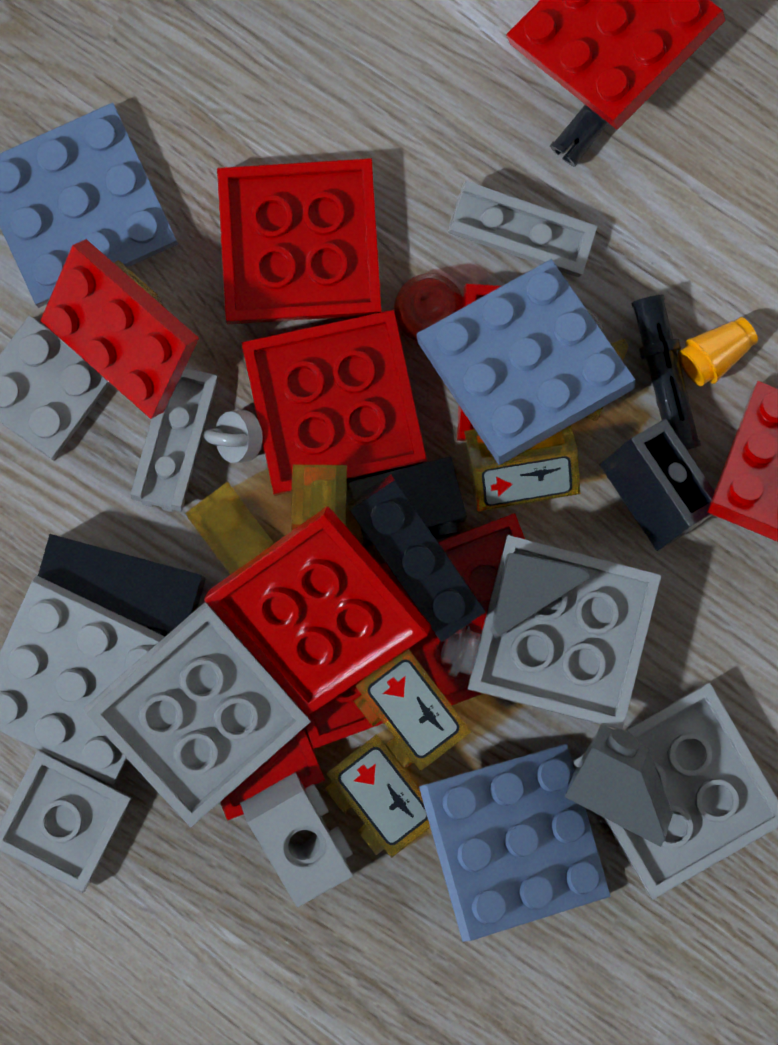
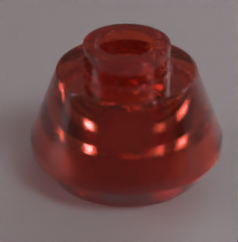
[394,273,463,341]

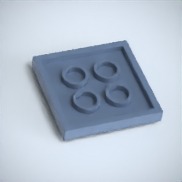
[0,102,178,308]
[417,259,635,465]
[419,744,611,942]

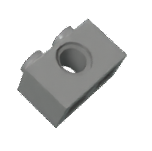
[240,772,353,908]

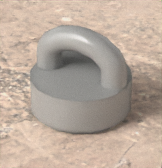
[204,410,263,463]

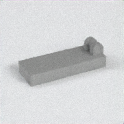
[448,181,598,277]
[130,367,218,512]

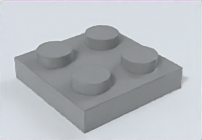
[0,315,111,461]
[0,750,133,893]

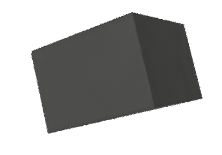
[490,552,590,639]

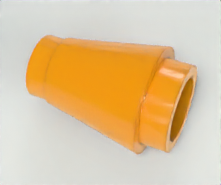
[678,317,758,386]

